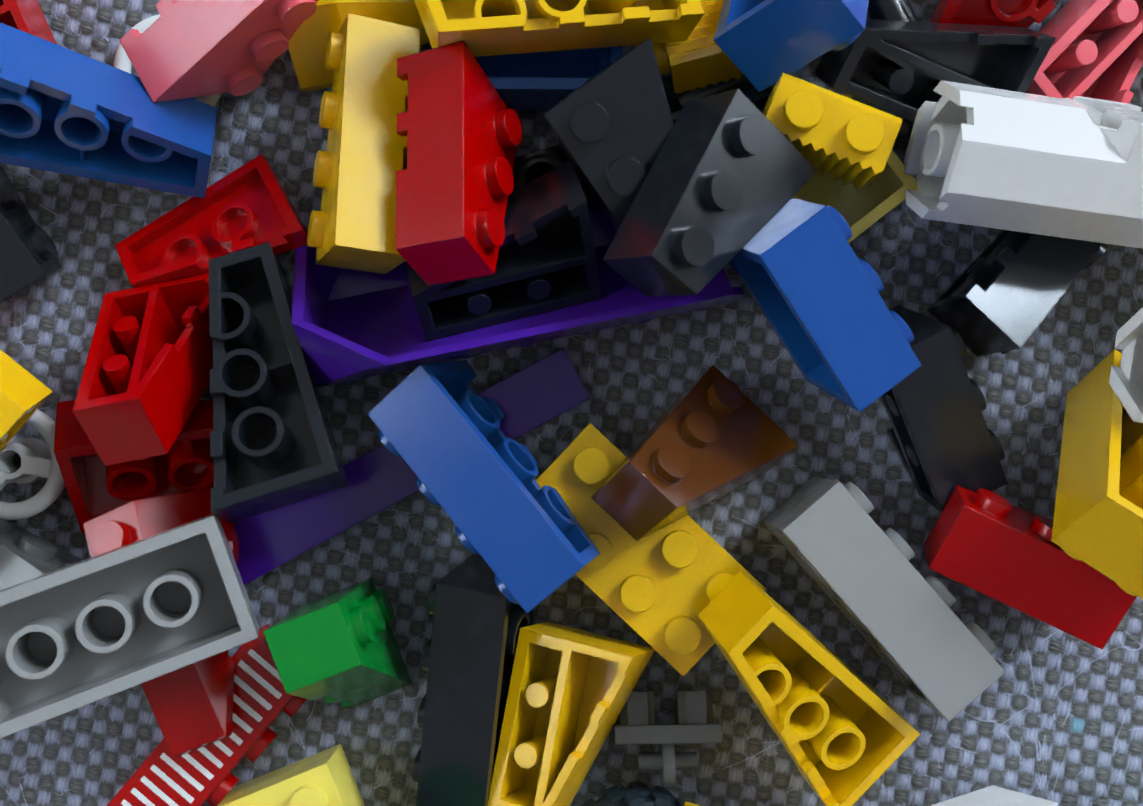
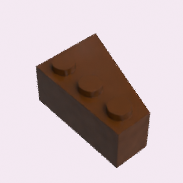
[591,365,799,541]

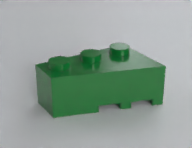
[263,578,412,709]

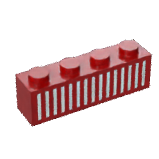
[107,624,308,806]

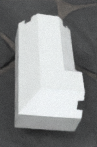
[904,80,1143,249]

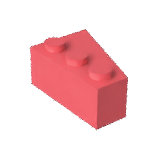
[119,0,319,103]
[1026,0,1143,104]

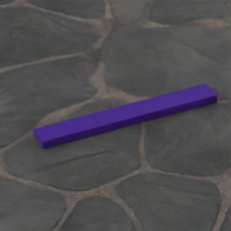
[234,348,591,585]

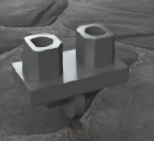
[613,691,723,788]

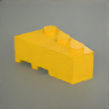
[487,621,655,806]

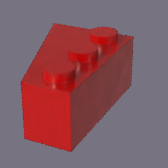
[395,41,522,286]
[73,273,213,466]
[923,485,1137,650]

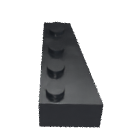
[209,242,349,524]
[412,553,538,806]

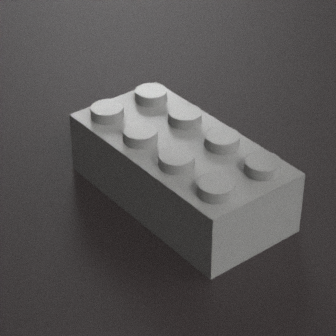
[762,477,1005,722]
[0,514,259,739]

